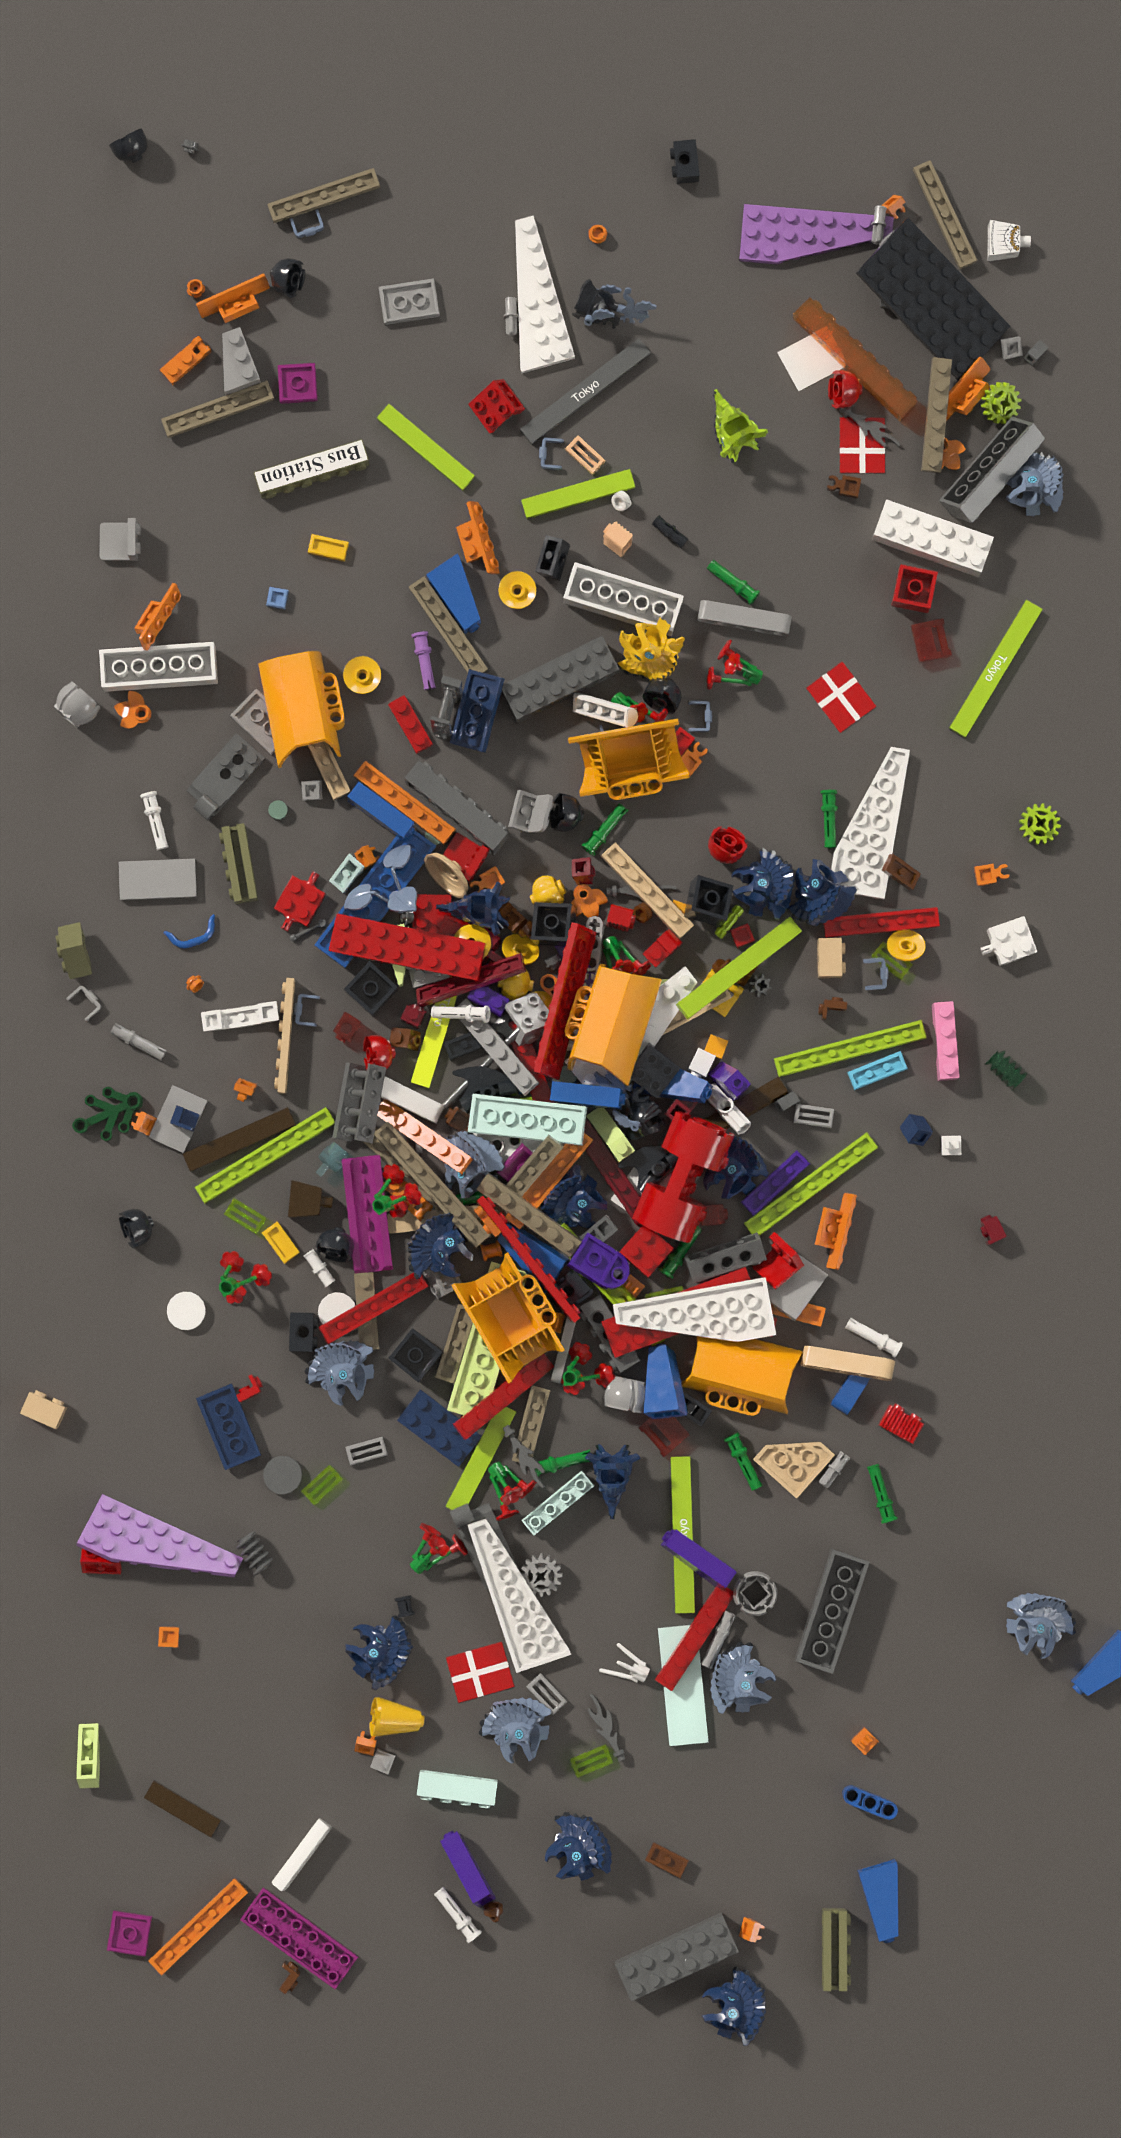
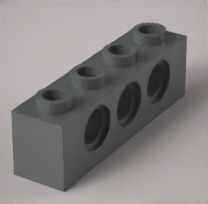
[684,1233,767,1284]
[580,1295,640,1373]

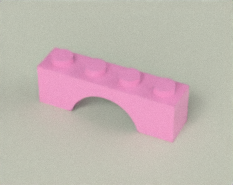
[932,1001,959,1081]

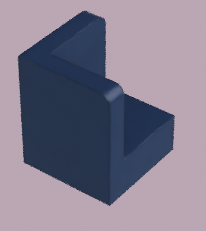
[170,1105,200,1132]
[900,1114,933,1146]

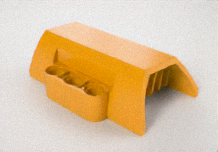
[258,651,345,768]
[568,719,690,800]
[565,964,662,1086]
[451,1252,564,1383]
[681,1336,803,1416]

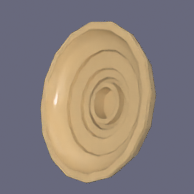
[424,853,468,898]

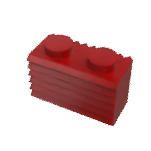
[606,904,636,932]
[878,1404,924,1444]

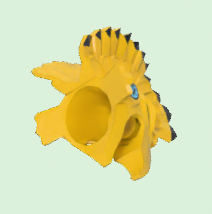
[617,618,685,682]

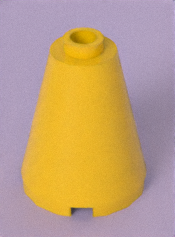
[369,1697,424,1737]

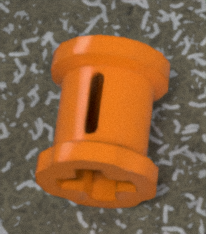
[480,1240,503,1262]

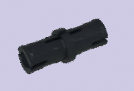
[651,515,688,548]

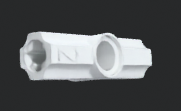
[706,1083,751,1135]

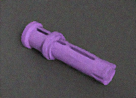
[411,631,436,691]

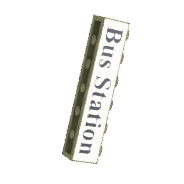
[254,439,370,499]

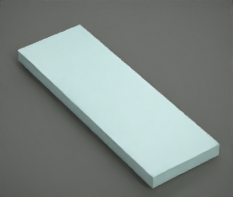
[468,1094,587,1146]
[658,1625,708,1746]

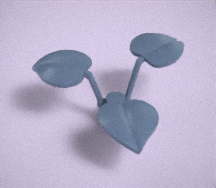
[344,844,417,913]

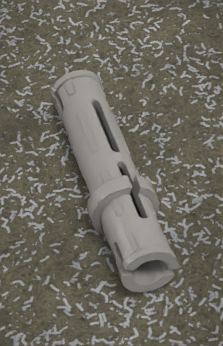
[110,1023,167,1061]
[701,1610,736,1669]

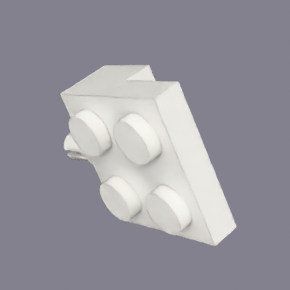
[980,916,1037,966]

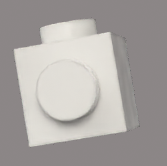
[688,1048,716,1078]

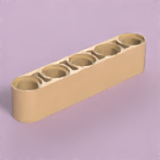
[800,1346,895,1381]

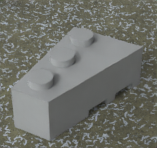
[222,327,261,396]

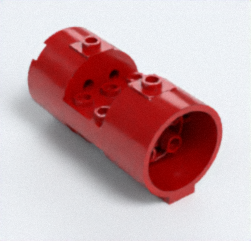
[632,1111,735,1243]

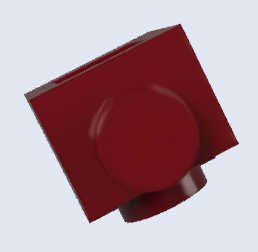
[572,857,595,885]
[401,1004,427,1029]
[980,1214,1007,1245]

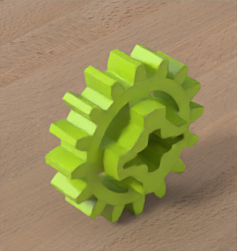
[981,382,1022,424]
[1019,803,1061,845]

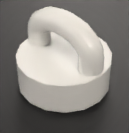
[611,491,631,511]

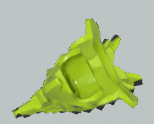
[713,389,768,463]

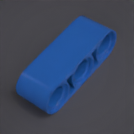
[830,1375,871,1415]
[842,1785,898,1820]

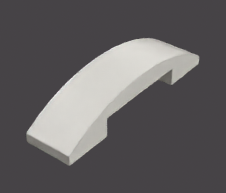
[201,1001,279,1032]

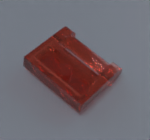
[910,618,952,663]
[638,1417,690,1458]

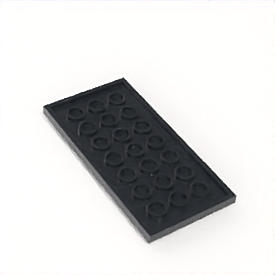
[856,218,1010,381]

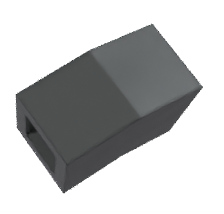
[1024,340,1049,366]
[773,1091,800,1113]

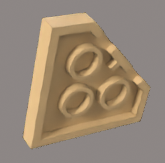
[753,1442,835,1499]

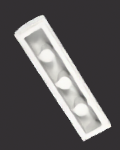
[573,693,638,727]
[272,1818,332,1891]

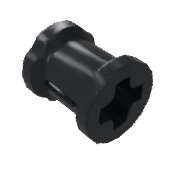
[394,1595,415,1618]

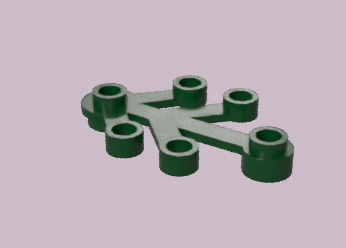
[72,1087,143,1141]

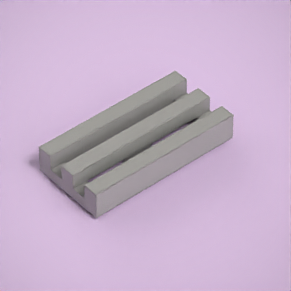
[793,1104,834,1128]
[345,1437,388,1466]
[526,1673,567,1715]

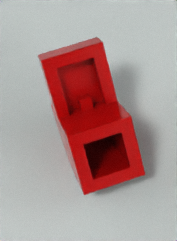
[642,929,683,968]

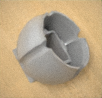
[54,681,100,728]
[604,1376,645,1414]
[733,1571,778,1616]

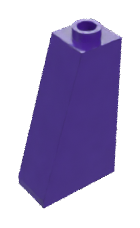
[707,1061,751,1102]
[661,1529,737,1588]
[440,1831,496,1908]

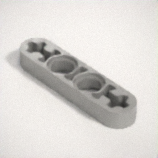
[583,916,604,988]
[551,1317,576,1384]

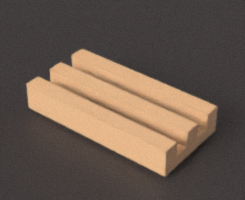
[565,436,606,476]

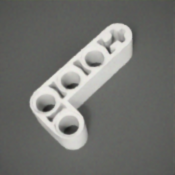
[381,1077,445,1124]

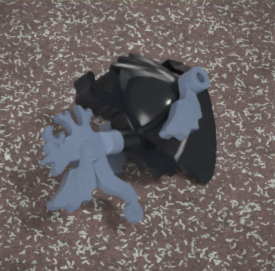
[572,279,657,329]
[594,1071,666,1140]

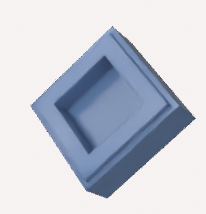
[266,587,289,610]

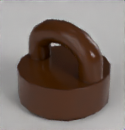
[633,902,653,923]
[517,920,533,939]
[712,959,731,974]
[483,1901,503,1923]

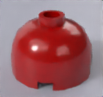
[828,370,862,409]
[708,826,747,864]
[363,1035,396,1070]

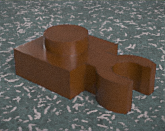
[827,475,862,498]

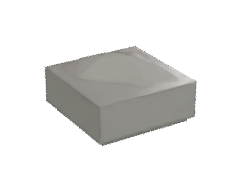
[1001,336,1023,359]
[301,780,323,801]
[370,1748,396,1774]

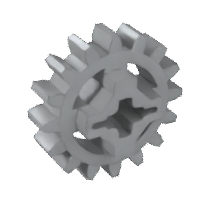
[521,1553,563,1597]

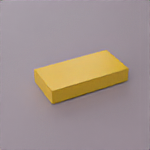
[308,534,349,562]
[262,1221,300,1264]

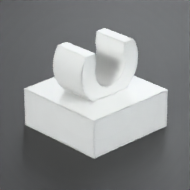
[941,1136,961,1156]

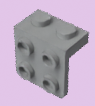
[99,518,141,561]
[508,790,553,833]
[505,993,549,1046]

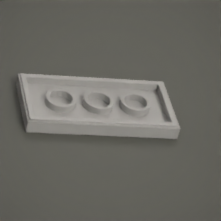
[119,859,197,900]

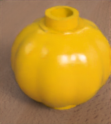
[530,875,566,910]
[497,968,534,1001]

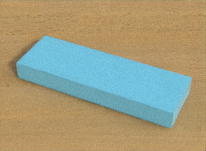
[847,1051,908,1090]

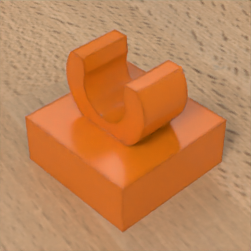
[881,195,906,219]
[354,845,380,870]
[233,1078,257,1102]
[131,1111,157,1136]
[622,1274,645,1298]
[542,1312,565,1333]
[158,1626,180,1647]
[851,1727,879,1755]
[354,1731,376,1756]
[739,1917,764,1943]

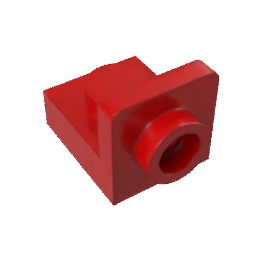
[236,1374,263,1402]

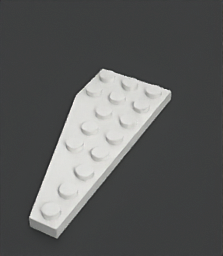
[831,747,910,900]
[564,966,697,1086]
[613,1277,776,1342]

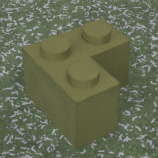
[56,922,92,979]

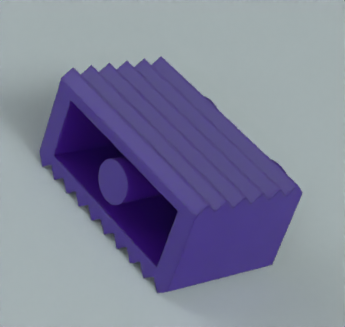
[467,986,509,1017]

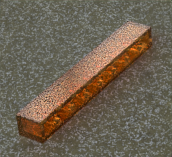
[793,297,918,422]

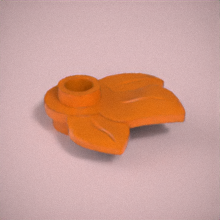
[941,438,966,470]
[114,691,151,729]
[571,884,608,918]

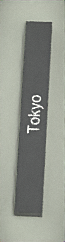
[520,339,650,445]

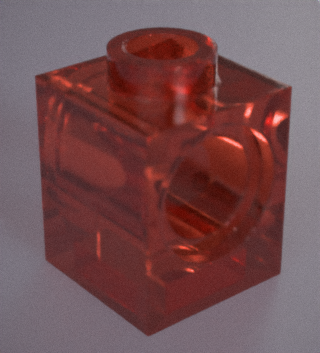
[333,1012,362,1043]
[701,1204,728,1226]

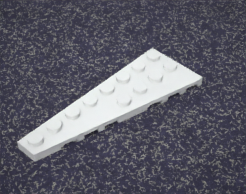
[515,216,575,373]
[468,1519,571,1673]

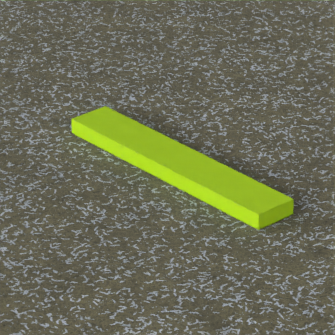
[377,404,475,491]
[521,469,635,519]
[445,1407,516,1510]

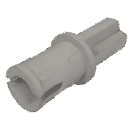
[871,206,887,245]
[504,297,519,336]
[819,1451,850,1488]

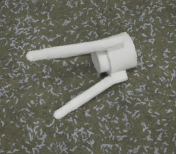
[599,1643,650,1683]

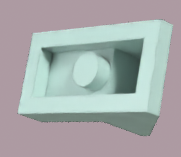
[329,854,364,893]

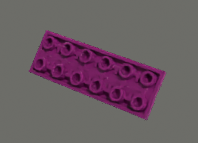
[342,1155,393,1274]
[240,1887,358,1989]

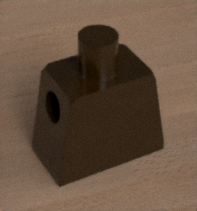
[288,1180,333,1218]

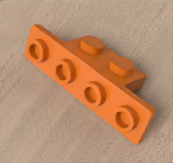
[196,274,270,323]
[946,357,991,421]
[456,501,500,575]
[134,583,181,651]
[814,1193,857,1270]

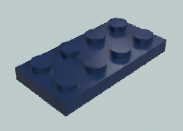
[450,669,505,753]
[196,1383,261,1470]
[397,1389,482,1467]

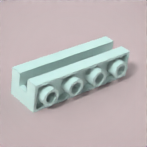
[522,1471,594,1535]
[417,1770,498,1808]

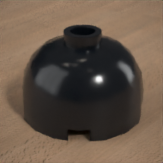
[109,128,147,163]
[270,258,306,298]
[642,678,682,714]
[550,793,584,832]
[119,1209,154,1248]
[314,1227,354,1262]

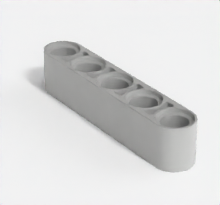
[697,600,792,636]

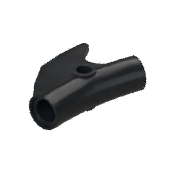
[452,1066,517,1114]
[618,1146,679,1193]

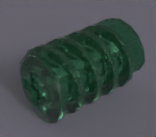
[984,1050,1028,1089]

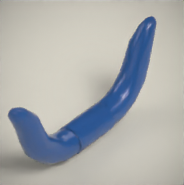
[163,914,215,948]

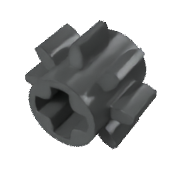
[747,974,772,997]

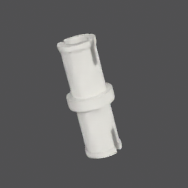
[304,1249,335,1287]

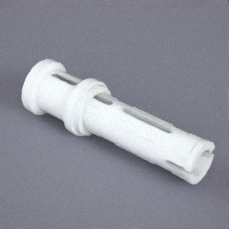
[140,791,169,850]
[431,1005,490,1023]
[845,1318,903,1358]
[434,1887,482,1943]

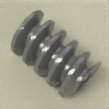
[236,1531,273,1576]

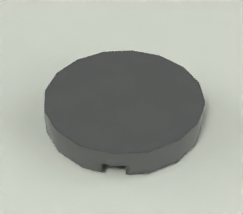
[263,1456,302,1495]

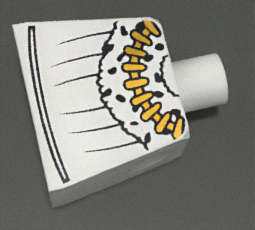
[987,220,1031,261]

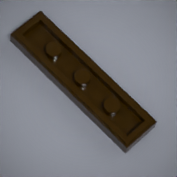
[144,1780,221,1838]

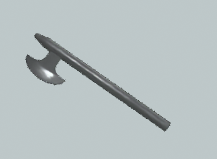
[442,1014,520,1109]

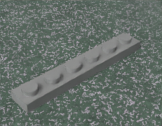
[457,998,539,1096]

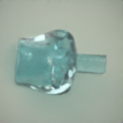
[316,1142,349,1177]

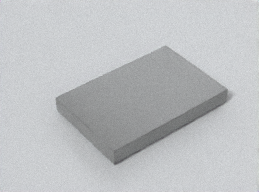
[379,278,440,325]
[230,689,275,755]
[149,1085,208,1153]
[768,1254,828,1321]

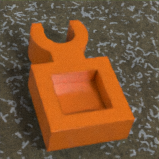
[681,742,708,777]
[974,864,1009,886]
[469,866,505,892]
[474,1206,501,1237]

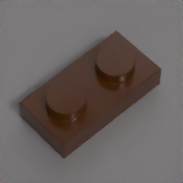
[881,854,921,890]
[645,1842,689,1878]

